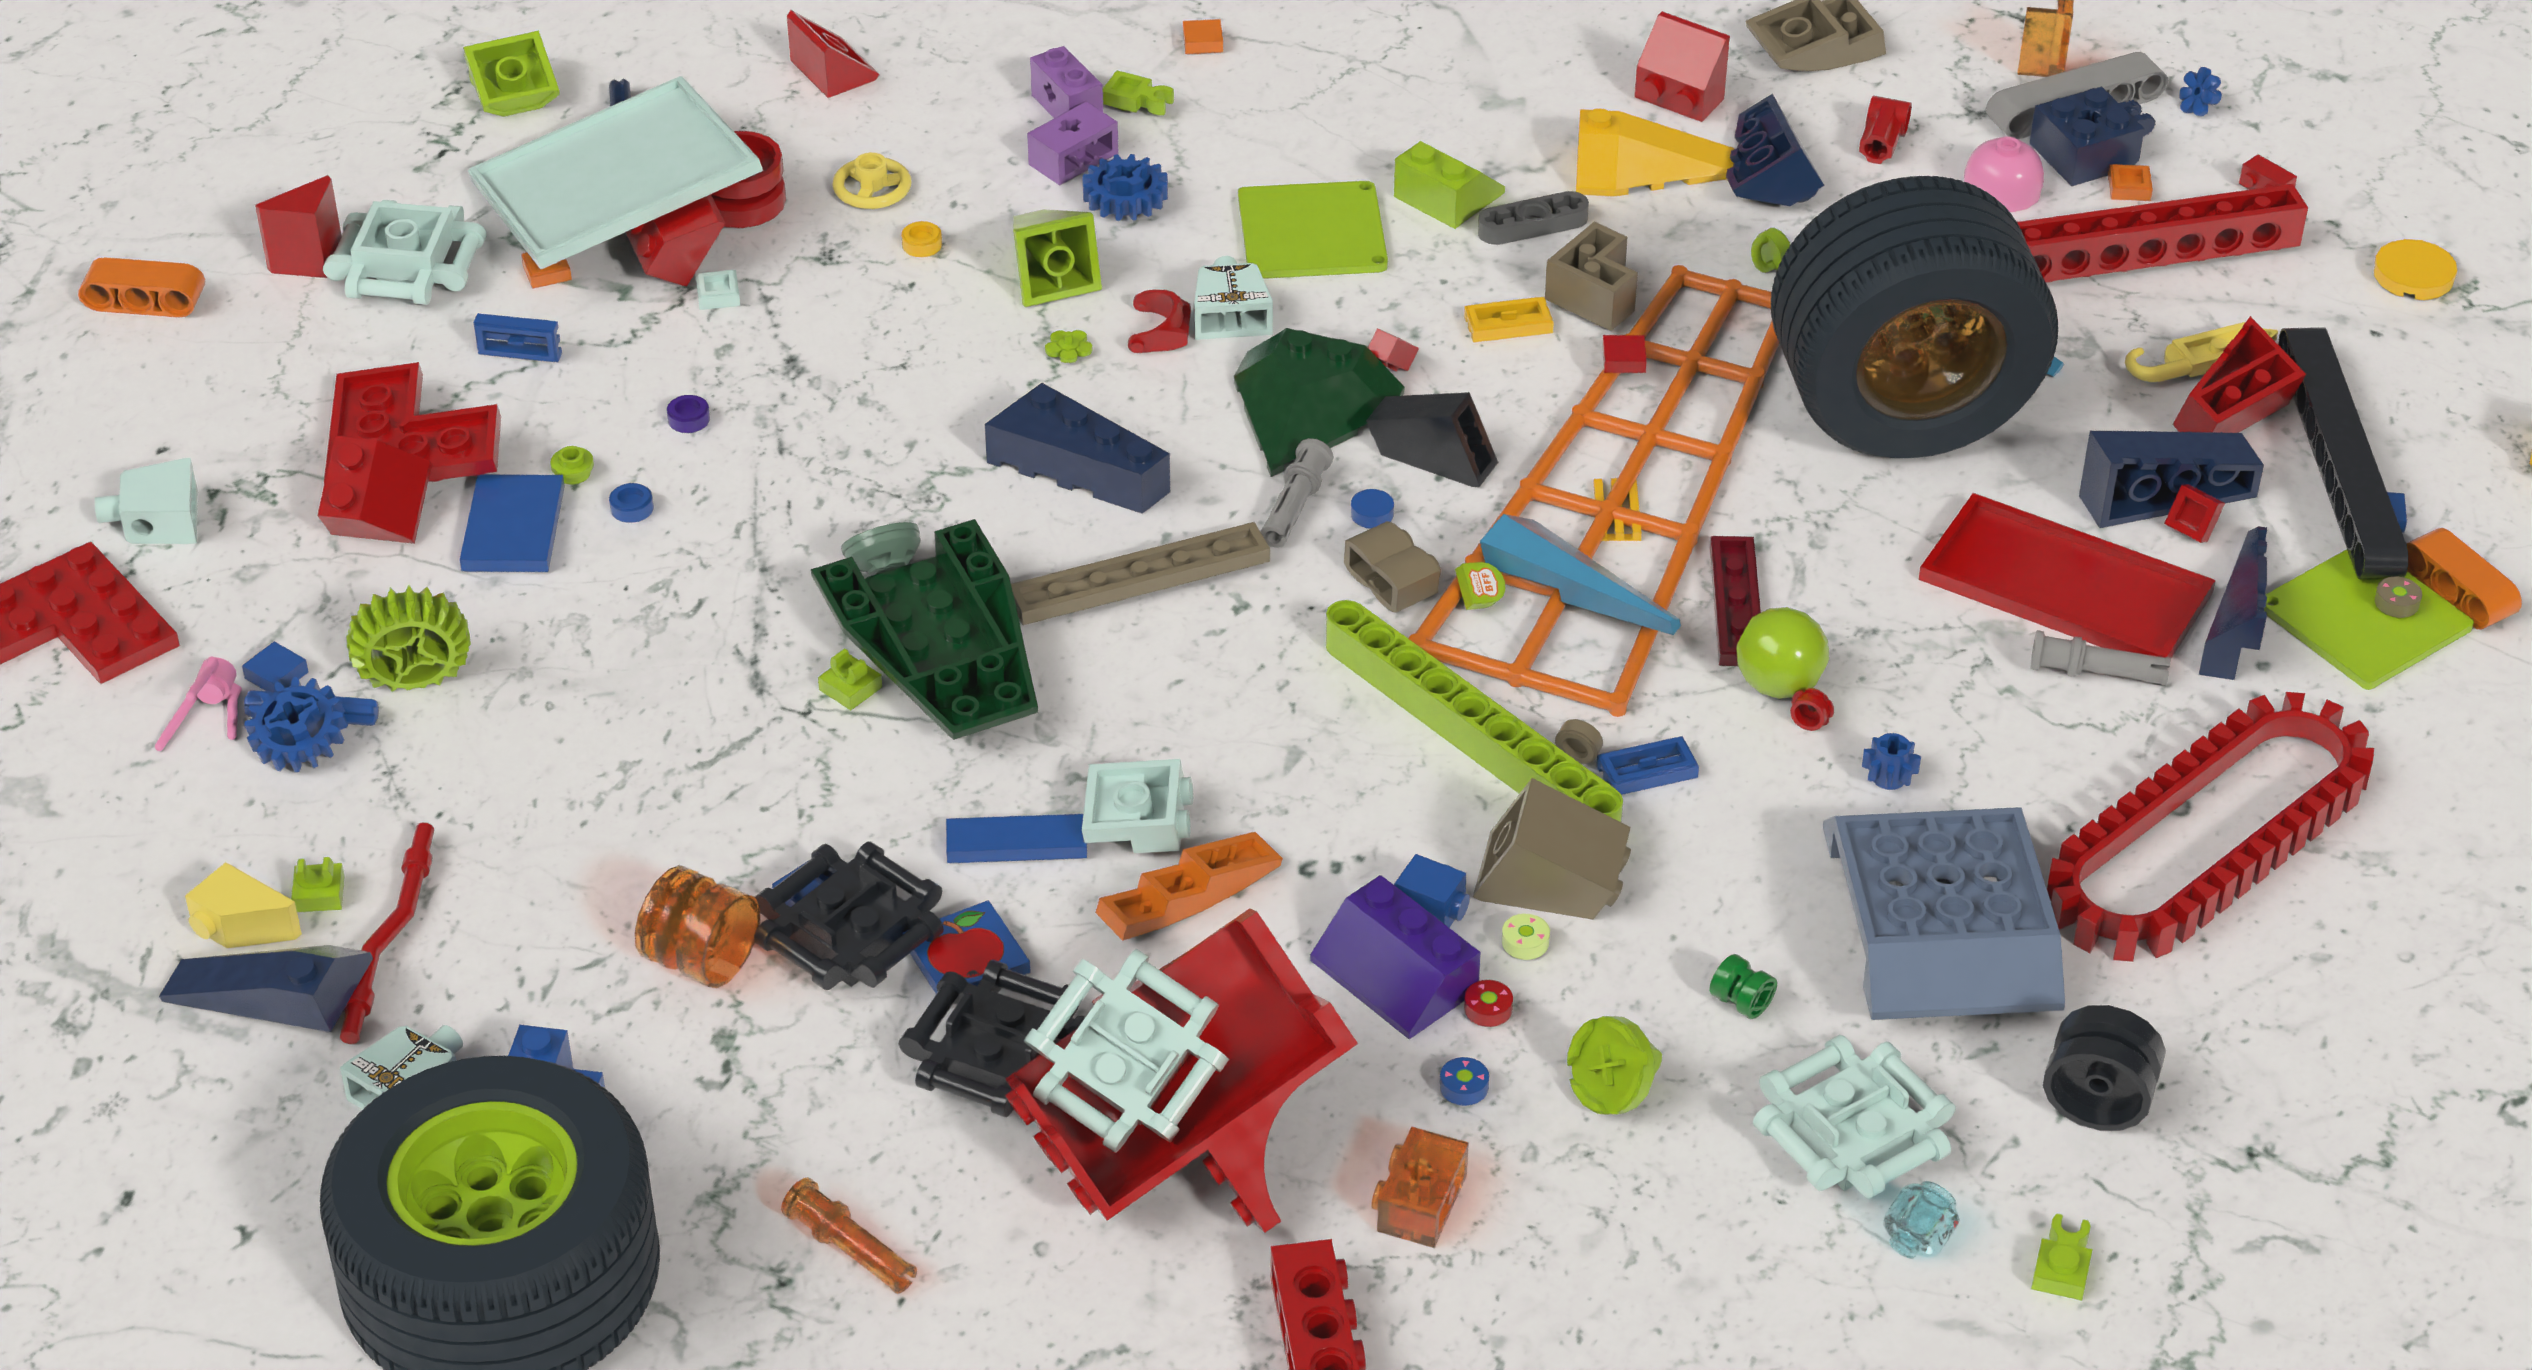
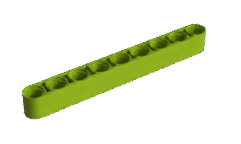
[1326,600,1623,823]

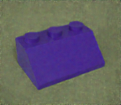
[1310,875,1481,1040]

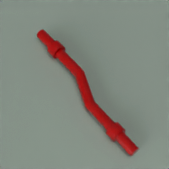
[340,822,435,1044]

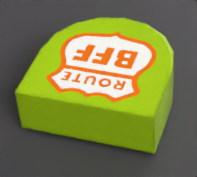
[1455,562,1506,610]

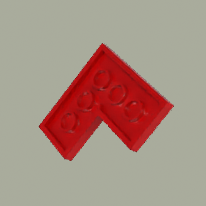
[324,362,501,483]
[0,541,180,684]

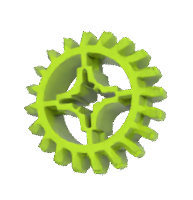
[346,585,471,692]

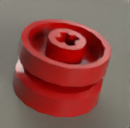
[711,131,786,228]

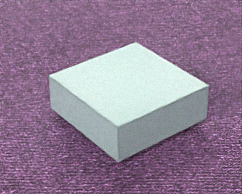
[695,270,740,310]

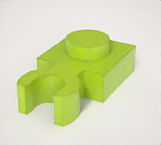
[1103,70,1174,115]
[2031,1214,2093,1301]

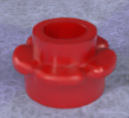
[1790,688,1834,731]

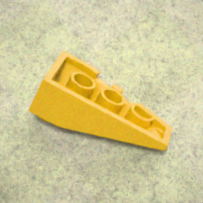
[1576,108,1734,196]

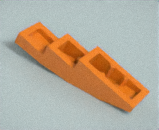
[1095,832,1283,941]

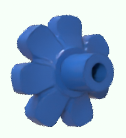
[2179,67,2222,117]

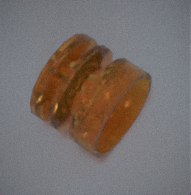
[634,865,760,989]

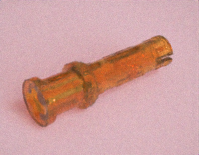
[781,1177,917,1294]

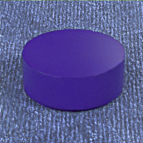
[667,395,710,433]

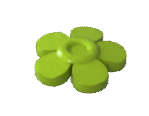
[1045,330,1093,363]

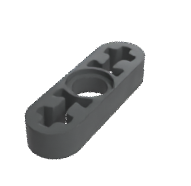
[1478,191,1589,245]

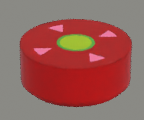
[1464,980,1513,1027]

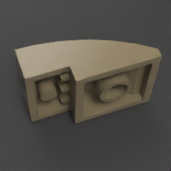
[1745,0,1886,71]

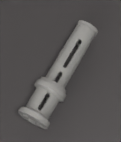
[1261,438,1334,548]
[2030,630,2171,686]

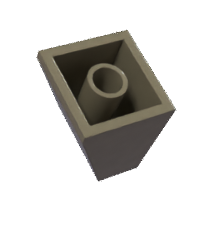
[1473,778,1631,920]

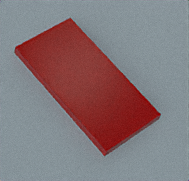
[1918,493,2216,658]

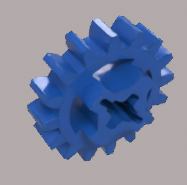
[1082,154,1168,221]
[244,677,348,772]

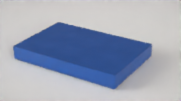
[460,474,565,572]

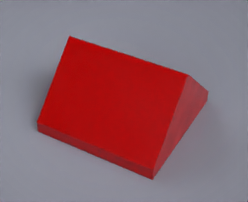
[787,10,880,98]
[255,175,342,278]

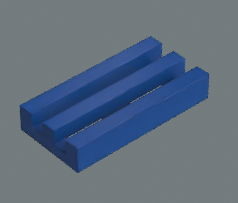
[473,313,562,362]
[1596,736,1699,795]

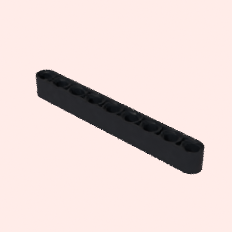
[2278,327,2408,579]

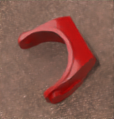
[1128,289,1191,353]

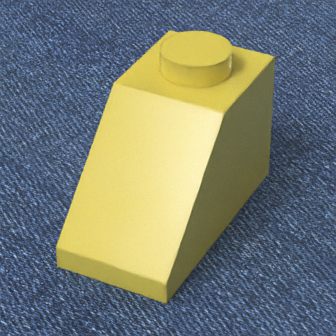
[185,862,302,948]

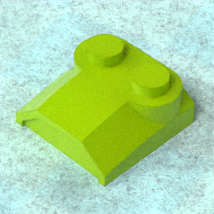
[463,30,560,117]

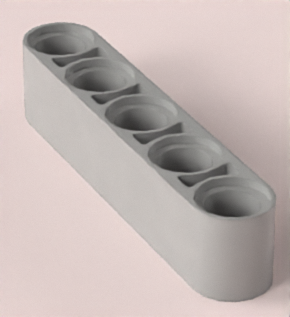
[1986,52,2168,139]

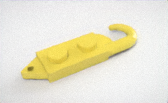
[2125,322,2278,382]

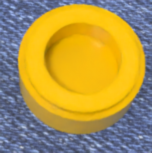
[901,221,942,257]

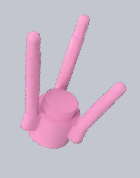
[155,656,242,751]

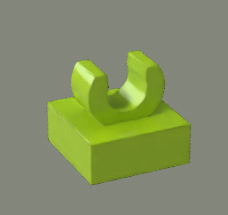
[818,648,882,711]
[291,857,345,913]

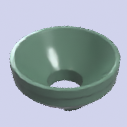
[841,522,921,576]

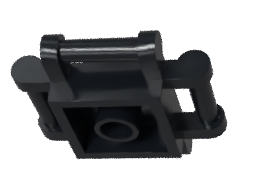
[754,841,944,990]
[898,959,1086,1118]

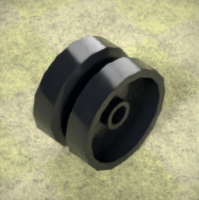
[2042,1005,2166,1131]

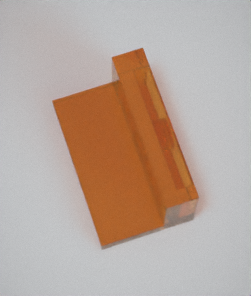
[2017,0,2074,77]

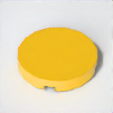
[2374,239,2457,300]

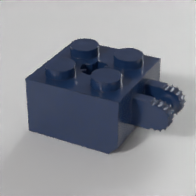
[2029,86,2156,187]

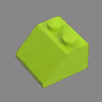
[1394,141,1505,229]

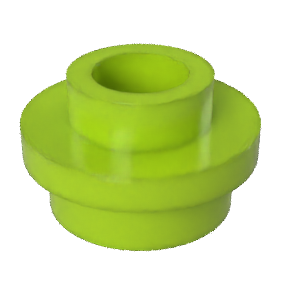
[550,446,594,485]

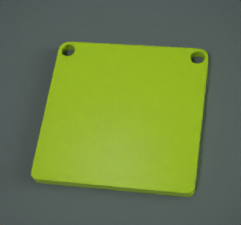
[1238,181,1388,279]
[2264,549,2474,690]

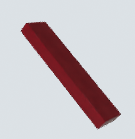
[1709,536,1761,666]

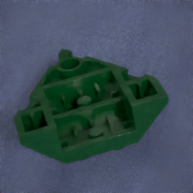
[1234,328,1405,477]

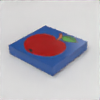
[902,900,1031,994]

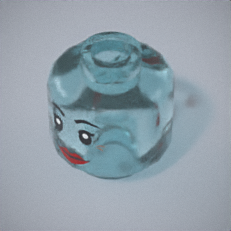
[1883,1181,1960,1259]

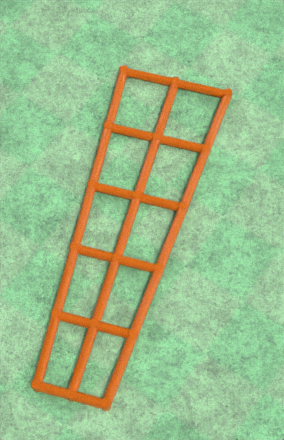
[1408,265,1779,717]

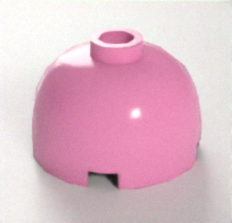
[1964,137,2044,212]

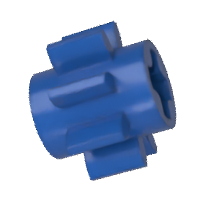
[1862,733,1921,790]

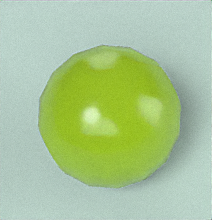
[1736,607,1830,699]

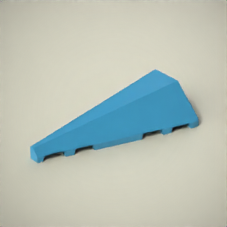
[1480,514,1681,635]

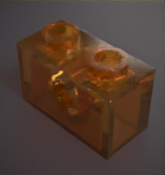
[1371,1127,1469,1248]

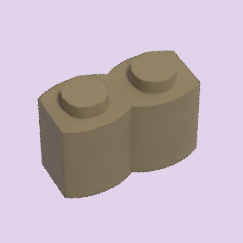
[1344,521,1441,613]

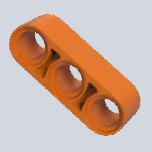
[78,257,205,317]
[2406,528,2522,630]

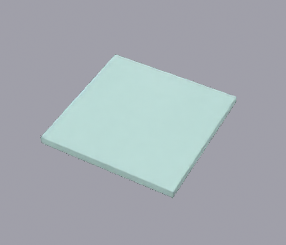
[468,76,763,269]

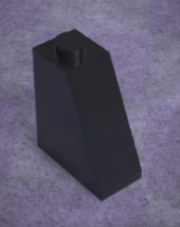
[1366,392,1499,487]

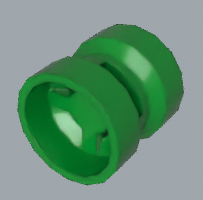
[1709,954,1778,1019]

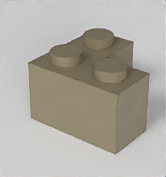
[1545,221,1638,331]

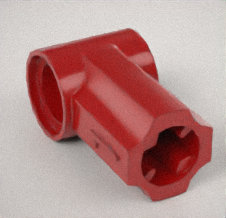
[1859,95,1912,164]

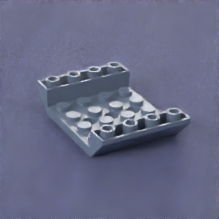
[1823,807,2065,1020]

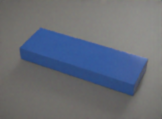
[946,814,1087,863]

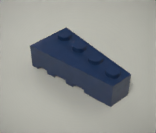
[985,383,1170,514]
[2079,430,2264,528]

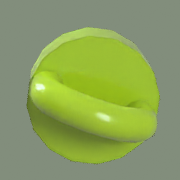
[1751,228,1790,273]

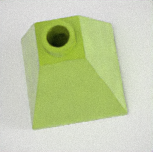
[1013,209,1102,307]

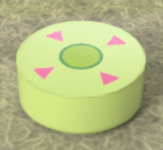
[1502,914,1550,960]

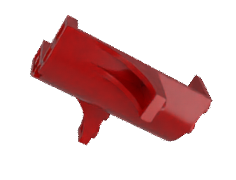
[1005,908,1358,1233]

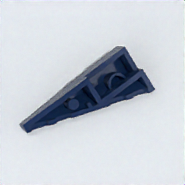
[2199,526,2267,680]

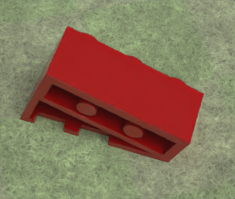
[2172,316,2306,433]

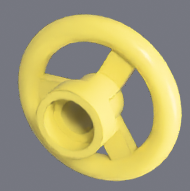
[832,152,911,209]

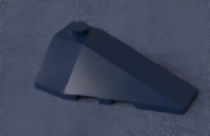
[1726,93,1825,206]
[159,945,373,1032]

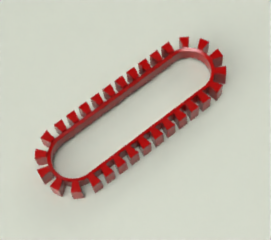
[2047,692,2374,962]

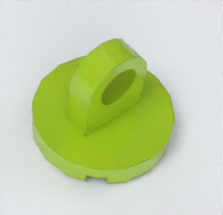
[1567,1016,1662,1115]

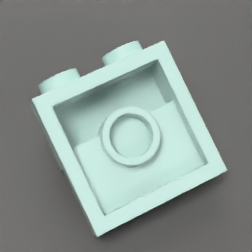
[1082,759,1193,853]

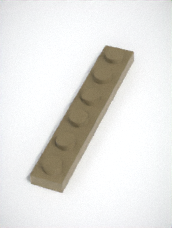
[1011,522,1270,625]

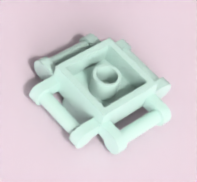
[323,200,487,305]
[1024,949,1229,1153]
[1753,1035,1956,1198]

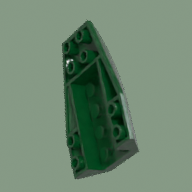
[811,519,1038,740]

